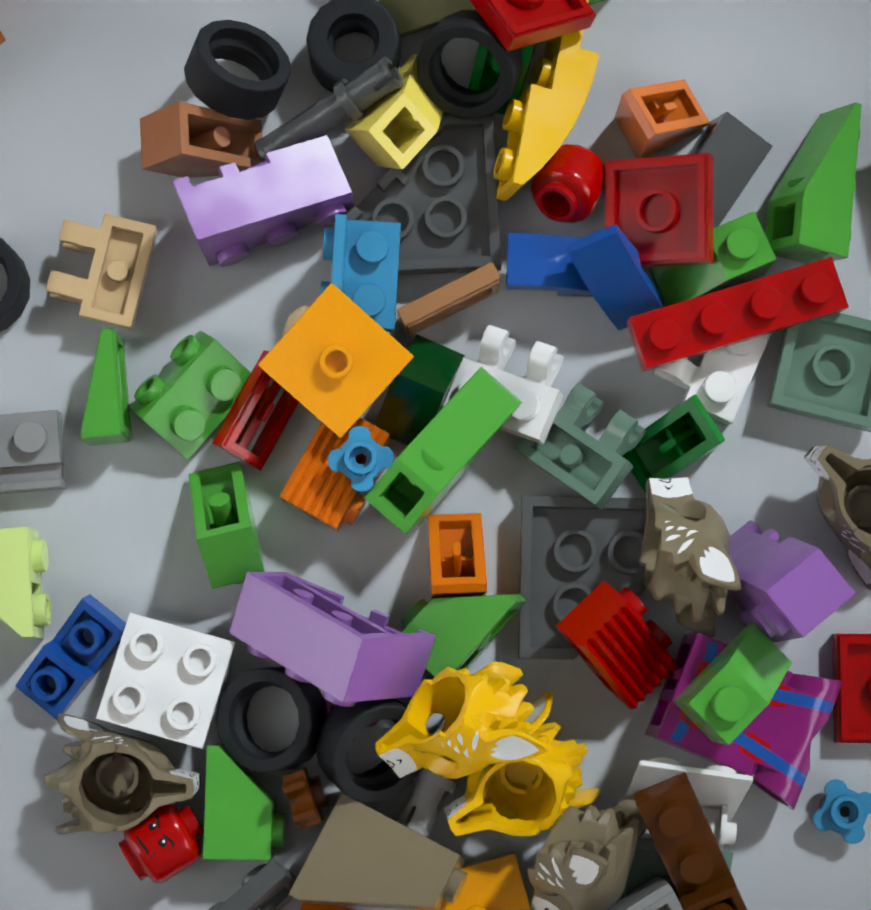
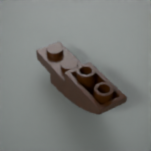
[633,772,748,910]

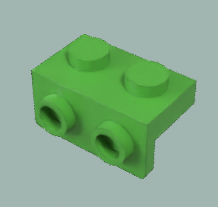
[130,331,251,460]

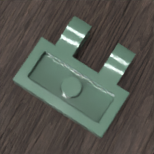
[514,383,646,510]

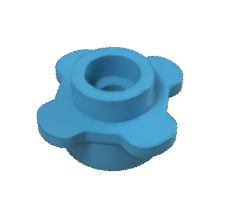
[328,426,394,492]
[813,779,871,844]

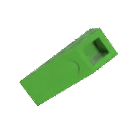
[766,102,862,264]
[364,367,523,534]

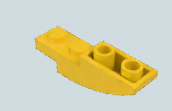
[493,0,600,202]

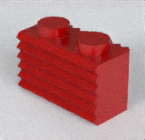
[556,581,677,710]

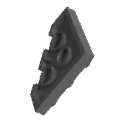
[347,114,501,275]
[518,495,647,660]

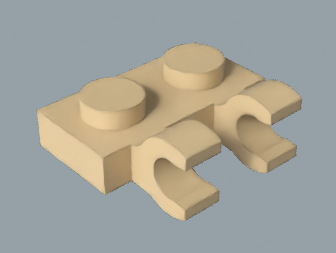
[45,213,158,331]

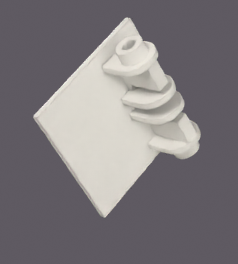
[96,613,235,749]
[625,757,753,849]

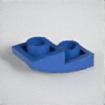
[567,224,666,330]
[506,232,593,297]
[15,594,126,720]

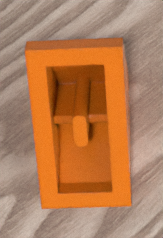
[614,79,710,158]
[428,513,487,598]

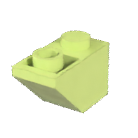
[0,527,52,639]

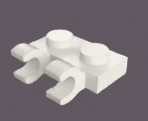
[443,325,564,445]
[653,333,772,426]

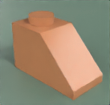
[140,101,264,178]

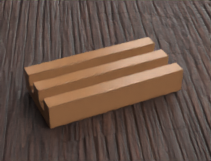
[397,262,501,337]

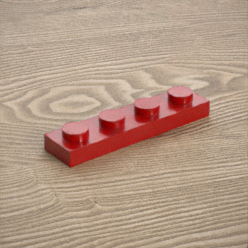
[626,257,849,372]

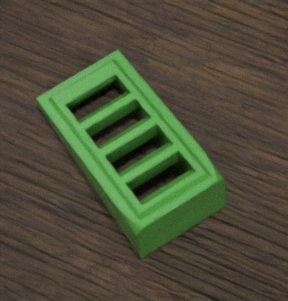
[80,328,132,446]

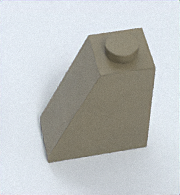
[288,793,468,910]

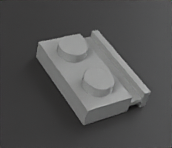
[0,410,66,495]

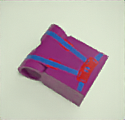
[645,633,843,810]

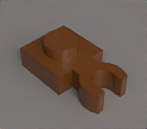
[282,767,329,830]

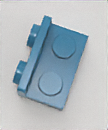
[320,214,401,332]

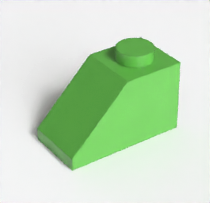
[648,211,777,306]
[189,461,265,589]
[401,594,526,677]
[673,622,792,745]
[203,744,286,860]

